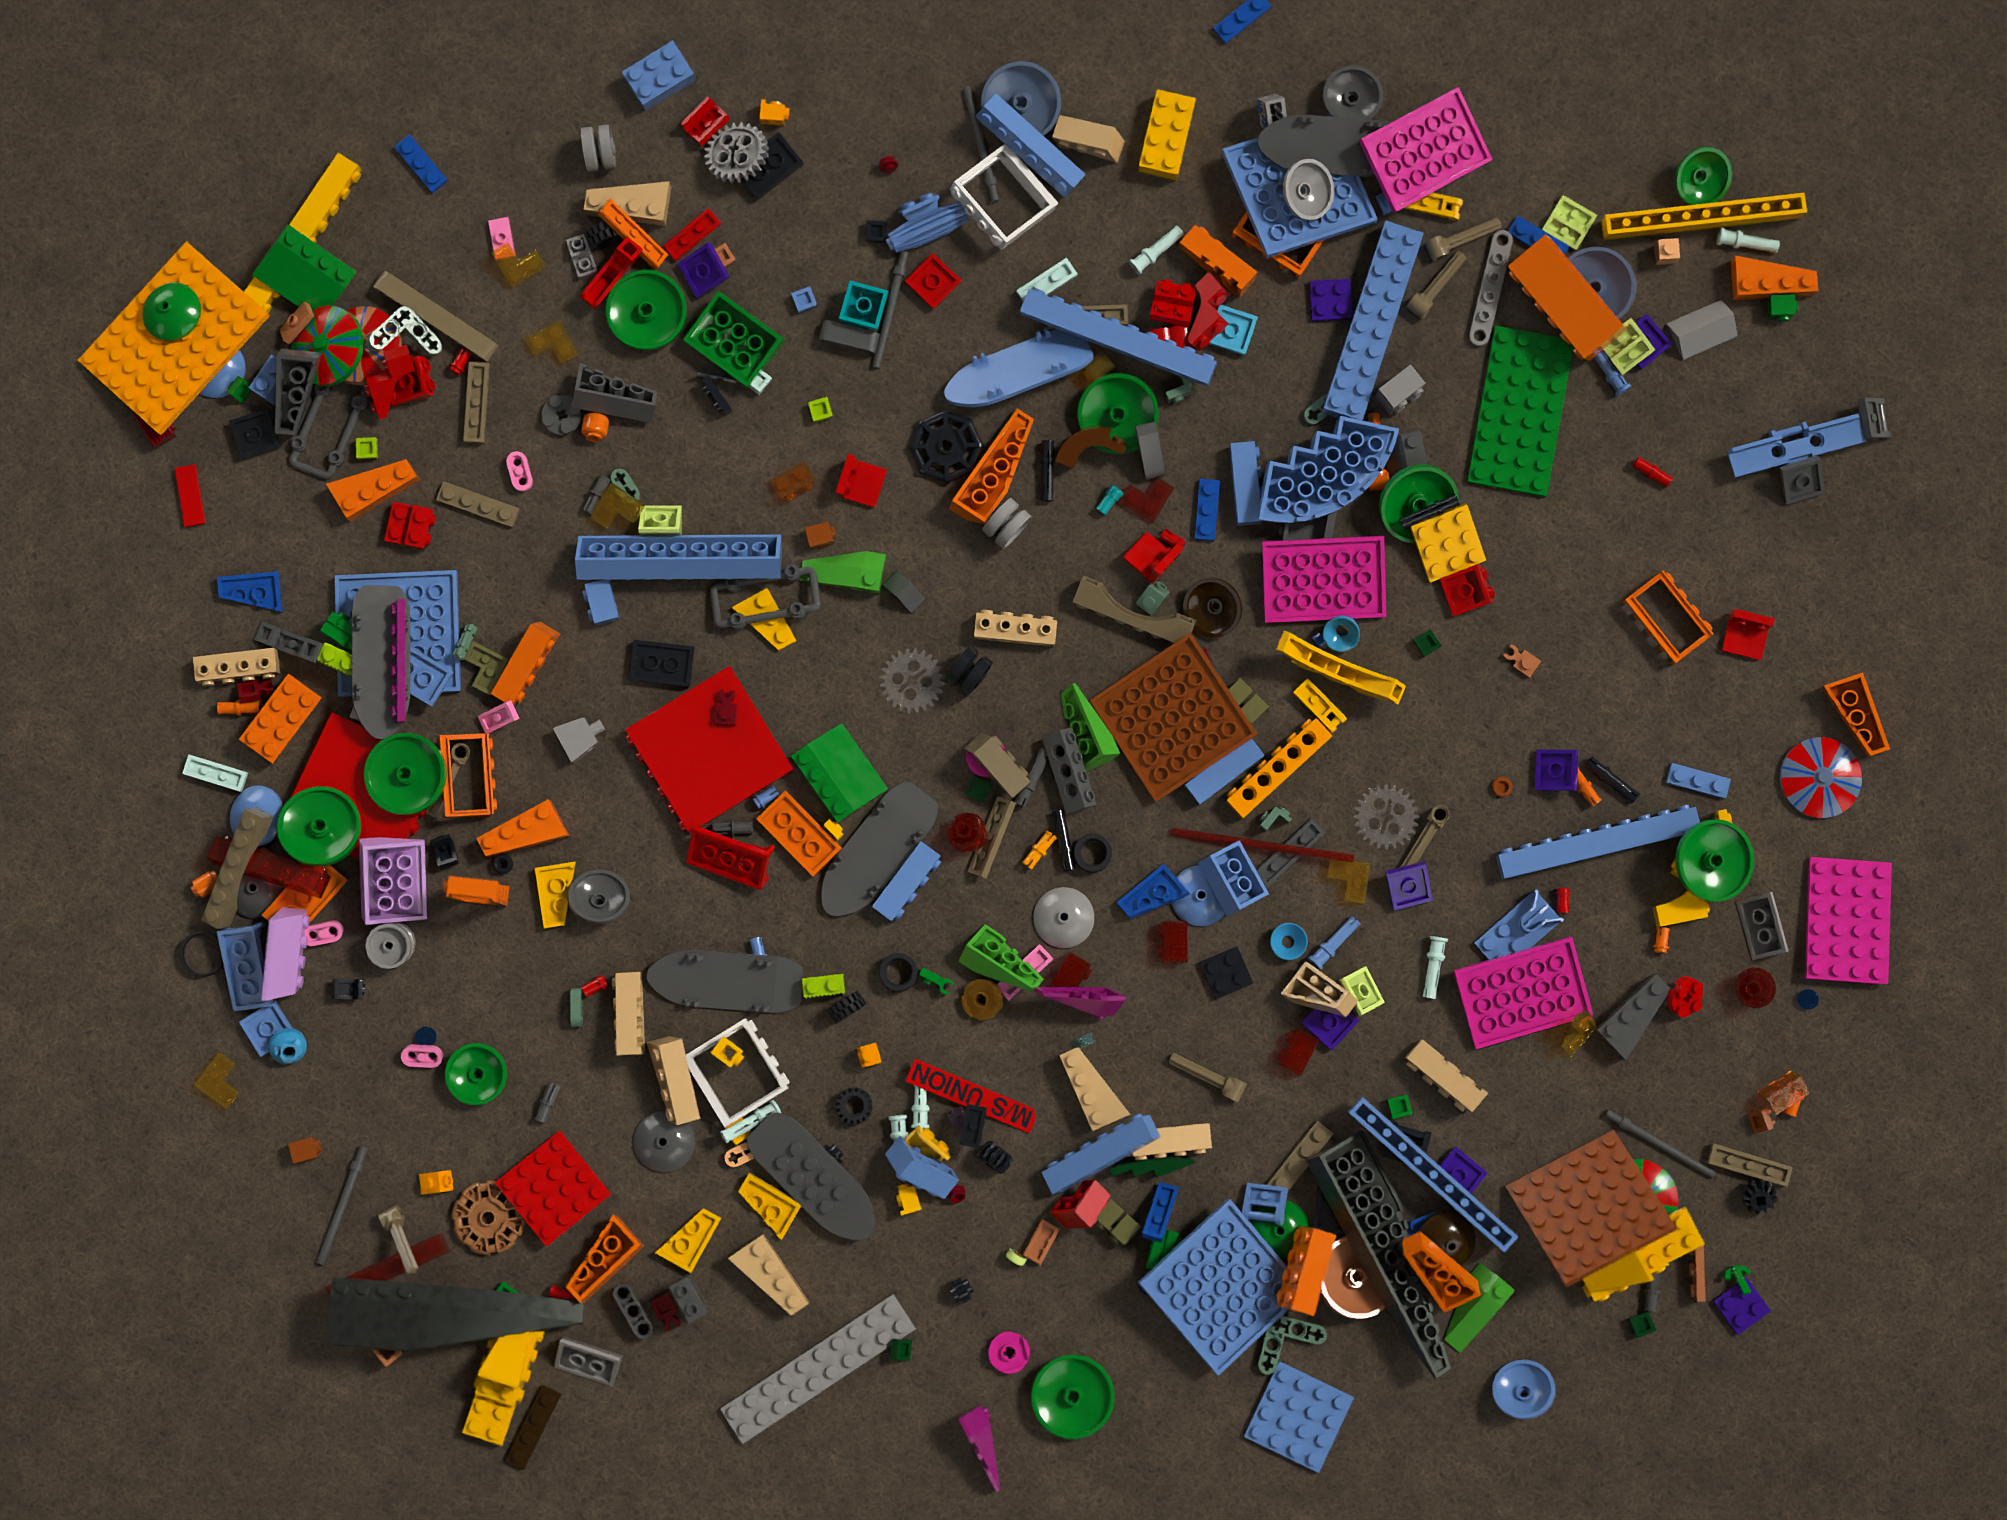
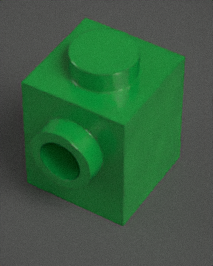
[1767,294,1799,322]

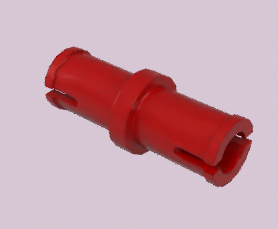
[1632,456,1673,488]

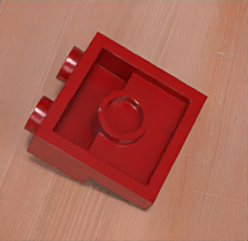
[1150,279,1197,327]
[391,356,436,407]
[384,501,436,550]
[1440,564,1496,617]

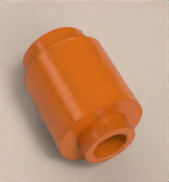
[191,870,219,898]

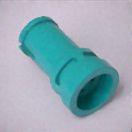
[1096,484,1124,516]

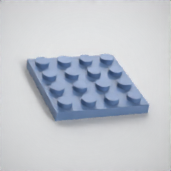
[1244,1361,1354,1473]

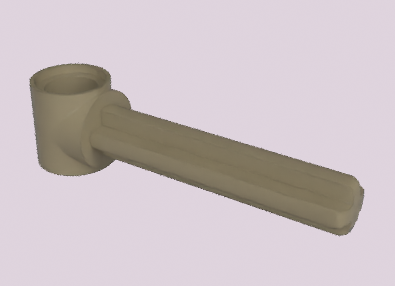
[1424,218,1502,262]
[1406,251,1466,319]
[426,742,470,818]
[1401,805,1450,867]
[1169,1053,1247,1102]
[378,1204,418,1274]

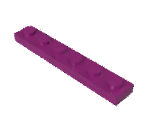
[391,599,406,724]

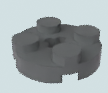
[542,395,583,436]

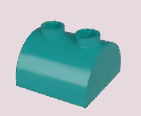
[839,280,889,332]

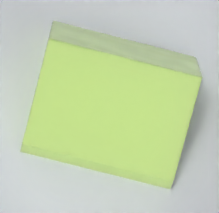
[638,506,682,535]
[1338,966,1385,1017]

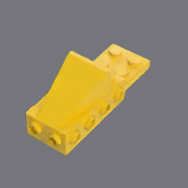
[1582,1206,1705,1302]
[463,1330,545,1446]

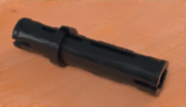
[1040,440,1056,502]
[1399,494,1460,530]
[1584,756,1640,804]
[1052,809,1076,872]

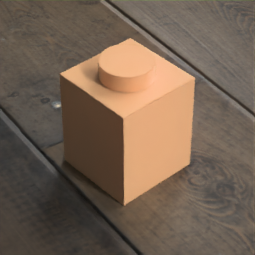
[1654,238,1680,265]

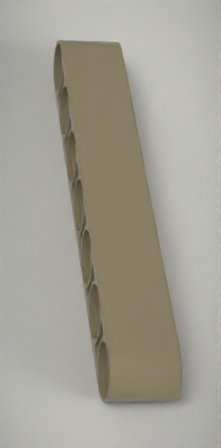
[373,270,498,362]

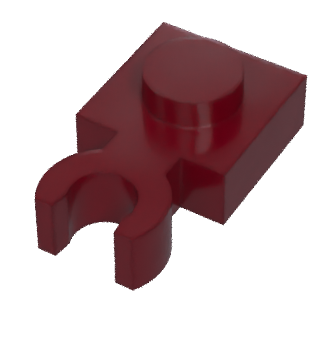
[237,680,274,703]
[715,689,737,725]
[650,1292,680,1332]

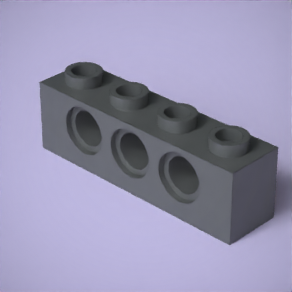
[1042,728,1097,814]

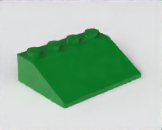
[252,224,356,311]
[683,291,786,387]
[791,723,888,824]

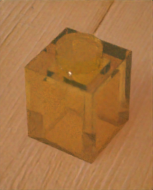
[1082,351,1115,383]

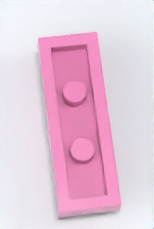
[997,944,1053,1001]

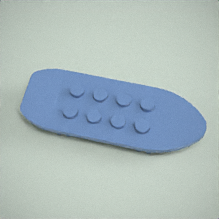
[944,328,1094,407]

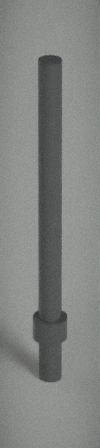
[963,86,999,203]
[872,251,908,369]
[1605,1110,1716,1179]
[317,1145,368,1265]

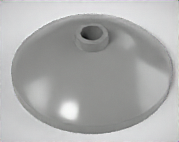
[1283,159,1334,220]
[1033,887,1094,948]

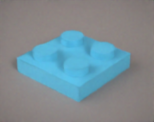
[1209,305,1258,356]

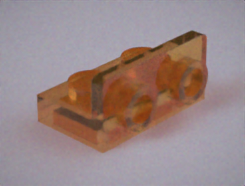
[770,461,817,502]
[1758,1070,1810,1114]

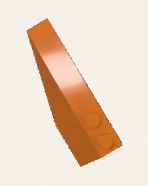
[949,408,1034,524]

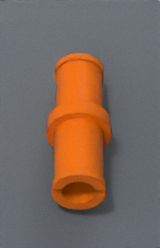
[217,700,260,716]
[1577,768,1601,807]

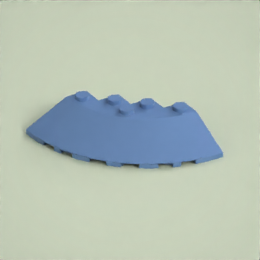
[1258,416,1399,523]

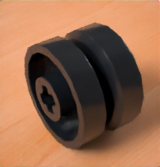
[944,645,993,698]

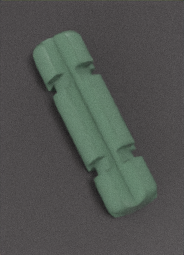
[453,624,477,661]

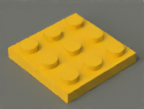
[1410,504,1486,582]

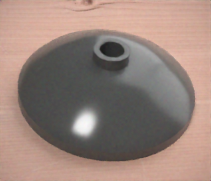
[1323,66,1383,120]
[236,858,287,919]
[568,870,630,924]
[634,1111,695,1173]

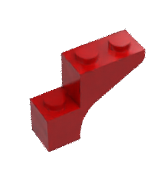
[579,237,643,310]
[1188,272,1230,351]
[364,345,415,420]

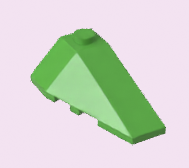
[800,551,886,594]
[1060,683,1120,772]
[959,924,1044,992]
[1444,1262,1515,1353]

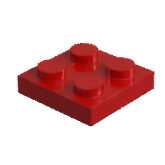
[905,253,962,310]

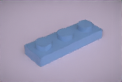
[1666,763,1731,799]

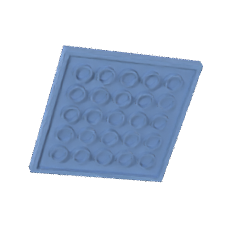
[1222,115,1378,258]
[335,570,461,697]
[1138,1198,1288,1376]

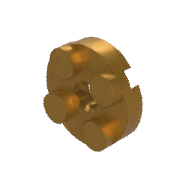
[962,979,1003,1020]

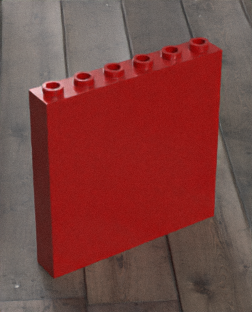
[625,666,794,835]
[291,712,427,860]

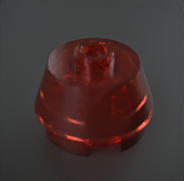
[947,812,988,852]
[1735,967,1776,1008]

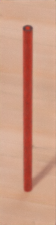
[1171,828,1354,862]

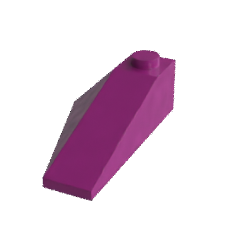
[1034,987,1126,1019]
[959,1404,1000,1492]

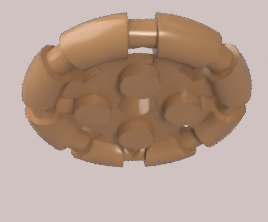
[452,1180,526,1255]

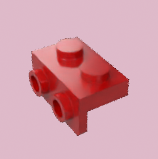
[681,97,730,146]

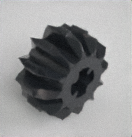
[977,1141,1013,1174]
[1742,1179,1778,1215]

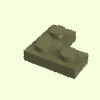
[464,641,510,696]

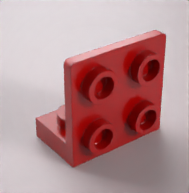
[836,454,887,508]
[1123,532,1184,584]
[1722,609,1775,660]

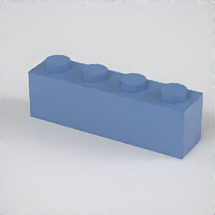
[1229,441,1262,526]
[1184,739,1264,805]
[872,841,941,922]

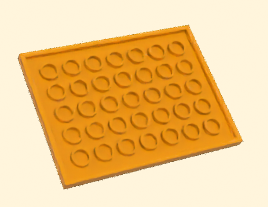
[78,241,270,435]

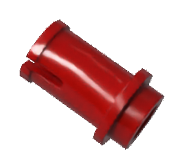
[449,348,472,375]
[1159,528,1186,548]
[1555,888,1571,913]
[581,975,609,997]
[548,1285,575,1301]

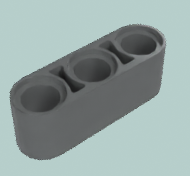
[819,320,880,355]
[1135,422,1165,480]
[613,1283,654,1339]

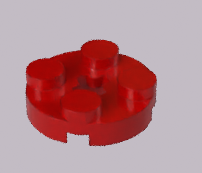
[1667,976,1703,1017]

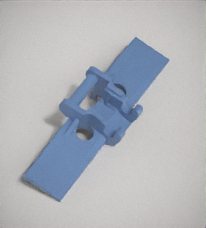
[1727,414,1867,477]

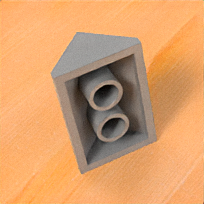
[1666,300,1738,360]
[1736,892,1789,960]
[554,1336,623,1387]

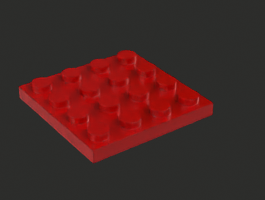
[495,1130,611,1247]

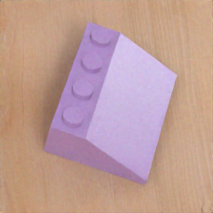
[359,837,427,925]
[262,907,310,1001]

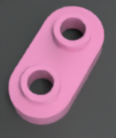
[506,451,533,492]
[305,920,343,946]
[401,1045,443,1068]

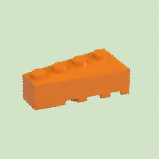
[1178,225,1257,298]
[1730,256,1818,300]
[326,459,420,522]
[491,621,560,705]
[1821,672,1890,757]
[476,799,570,858]
[566,1215,644,1303]
[1402,1232,1481,1313]

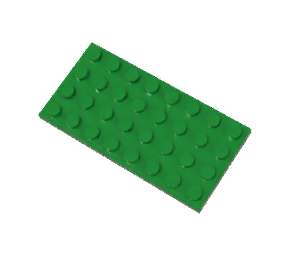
[1467,325,1573,497]

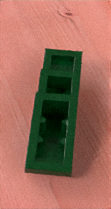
[1109,1157,1195,1178]

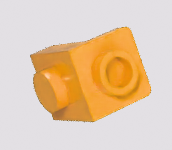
[419,1170,453,1195]

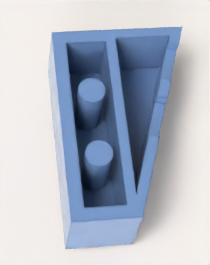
[885,1136,959,1199]

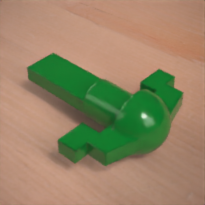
[1724,1265,1751,1295]

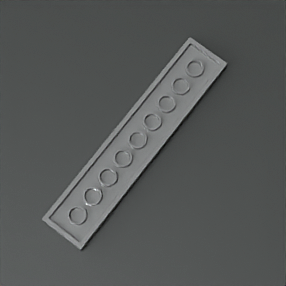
[720,1294,916,1444]

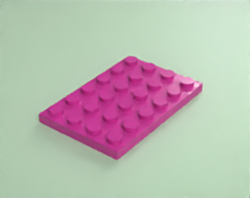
[1359,87,1493,213]
[1262,536,1386,623]
[1805,857,1892,985]
[1453,936,1593,1049]

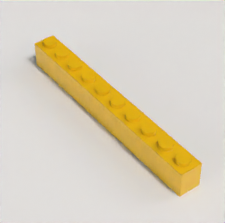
[244,153,361,314]
[1601,193,1807,240]

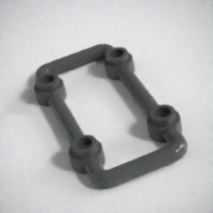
[289,384,368,480]
[710,565,821,630]

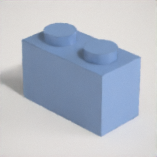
[582,579,620,626]

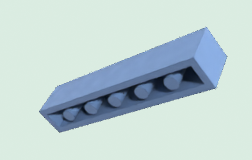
[975,94,1086,198]
[1042,1114,1160,1194]

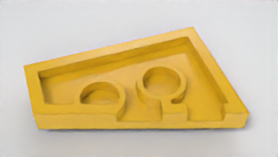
[732,588,796,651]
[535,861,576,929]
[738,1173,801,1240]
[655,1208,722,1273]

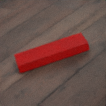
[662,208,721,262]
[175,464,206,528]

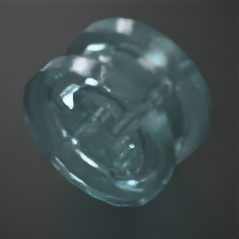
[1076,1032,1096,1049]

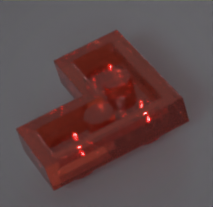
[1119,477,1174,523]

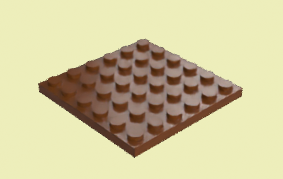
[1090,633,1258,802]
[1505,1130,1677,1287]

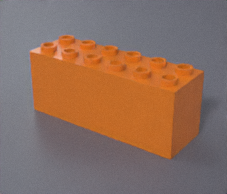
[1508,234,1627,361]

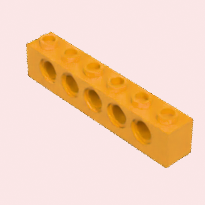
[1226,718,1332,819]

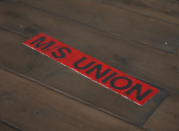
[906,1059,1036,1133]

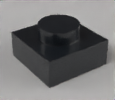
[866,220,887,243]

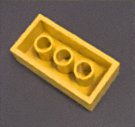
[1138,89,1196,180]

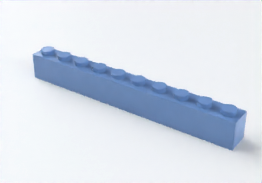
[1020,288,1217,387]
[1496,805,1700,879]
[1347,1097,1518,1252]

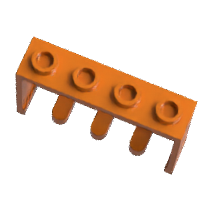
[1231,212,1324,280]
[1622,571,1713,665]
[437,733,497,818]
[444,876,510,906]

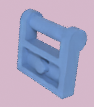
[1242,1183,1288,1225]

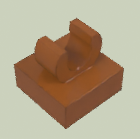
[1748,1109,1776,1134]

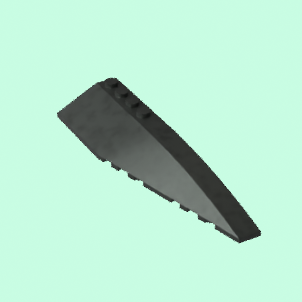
[1306,1130,1451,1379]
[326,1277,584,1351]

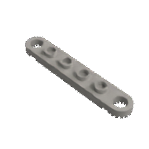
[1469,230,1513,347]

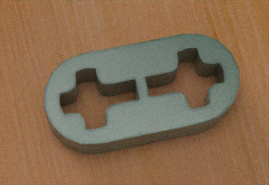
[1303,394,1329,425]
[611,469,640,505]
[570,988,583,1027]

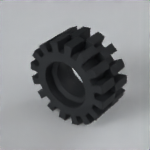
[584,222,622,251]
[827,990,867,1024]
[835,1087,873,1125]

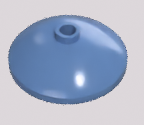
[199,350,246,398]
[230,786,283,847]
[1171,865,1225,926]
[1493,1360,1555,1420]

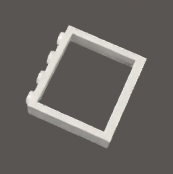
[949,144,1058,250]
[686,1018,790,1127]

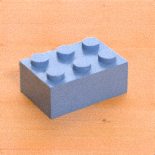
[622,40,696,111]
[1198,840,1269,917]

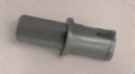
[583,475,611,515]
[712,820,753,836]
[534,1082,560,1123]
[1644,1272,1661,1312]

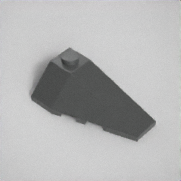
[1385,431,1427,477]

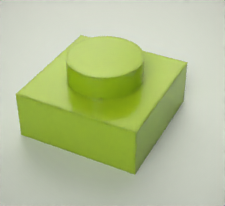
[808,397,833,423]
[356,437,378,459]

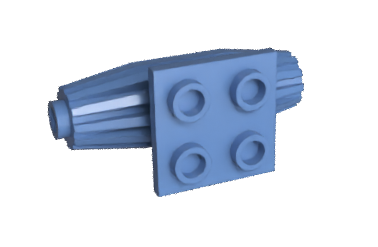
[886,193,969,253]

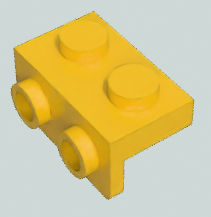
[905,1125,950,1162]

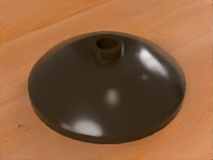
[1183,577,1242,638]
[1418,1211,1476,1266]

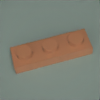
[1689,1239,1705,1302]

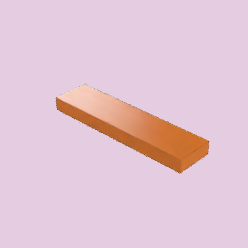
[597,198,668,270]

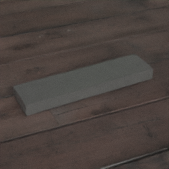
[1256,818,1326,888]

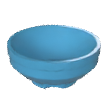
[1323,615,1360,652]
[1270,923,1308,960]
[269,1028,307,1065]

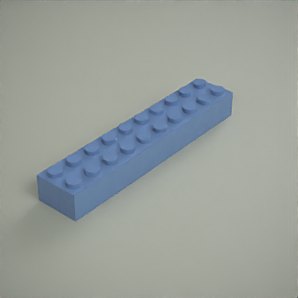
[1322,221,1424,420]
[575,535,782,580]

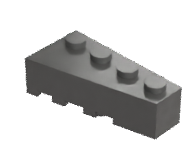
[275,349,322,435]
[572,363,657,423]
[1594,974,1670,1060]

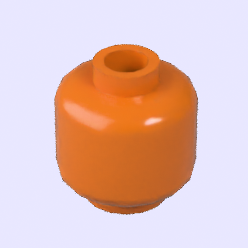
[581,411,609,442]

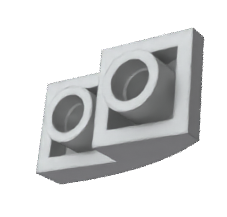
[566,234,598,281]

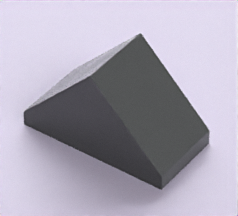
[883,571,926,613]

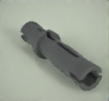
[1014,748,1049,808]

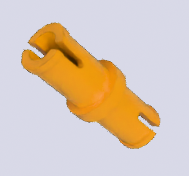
[1022,830,1057,870]

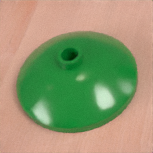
[1675,147,1732,205]
[142,282,201,341]
[445,1043,507,1105]
[1249,1200,1309,1261]

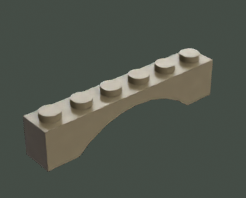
[1073,575,1196,645]
[201,807,273,929]

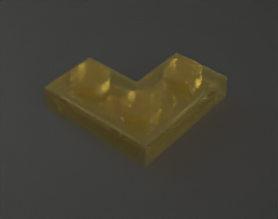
[491,242,546,287]
[525,320,579,365]
[591,483,646,528]
[1327,857,1371,904]
[1561,1010,1597,1057]
[194,1052,241,1109]

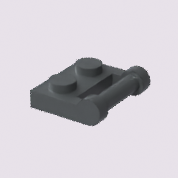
[1858,398,1891,440]

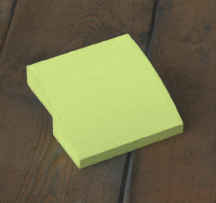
[1542,195,1597,250]
[1604,318,1655,375]

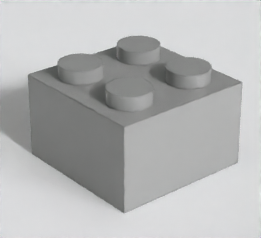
[1375,364,1426,415]

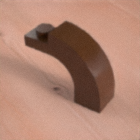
[1055,426,1128,469]

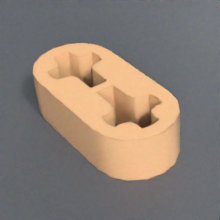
[725,1142,754,1167]

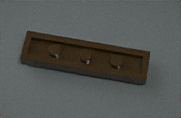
[506,1385,562,1470]

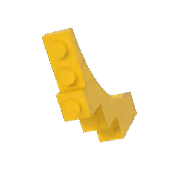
[1276,631,1406,704]
[1652,809,1732,927]

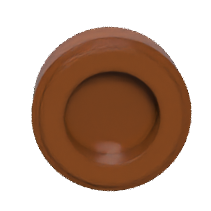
[1492,777,1513,797]

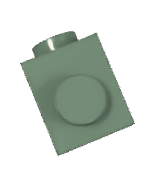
[1165,376,1193,404]
[1136,581,1170,616]
[1259,807,1291,831]

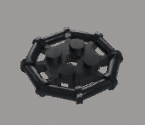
[908,409,984,484]

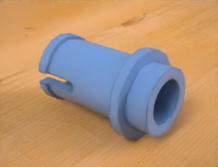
[752,785,780,808]
[749,937,767,955]

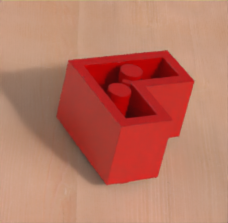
[1051,1180,1111,1229]

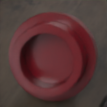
[878,156,898,174]
[946,1185,966,1204]

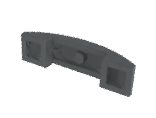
[254,621,323,663]

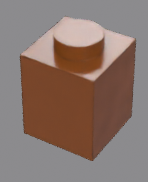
[805,522,837,550]
[288,1137,322,1164]

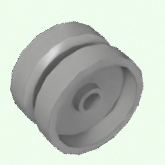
[581,124,616,172]
[982,498,1032,549]
[366,922,416,969]

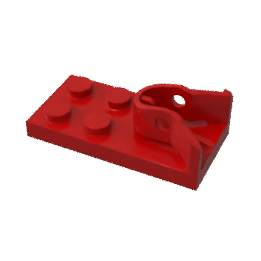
[686,825,775,890]

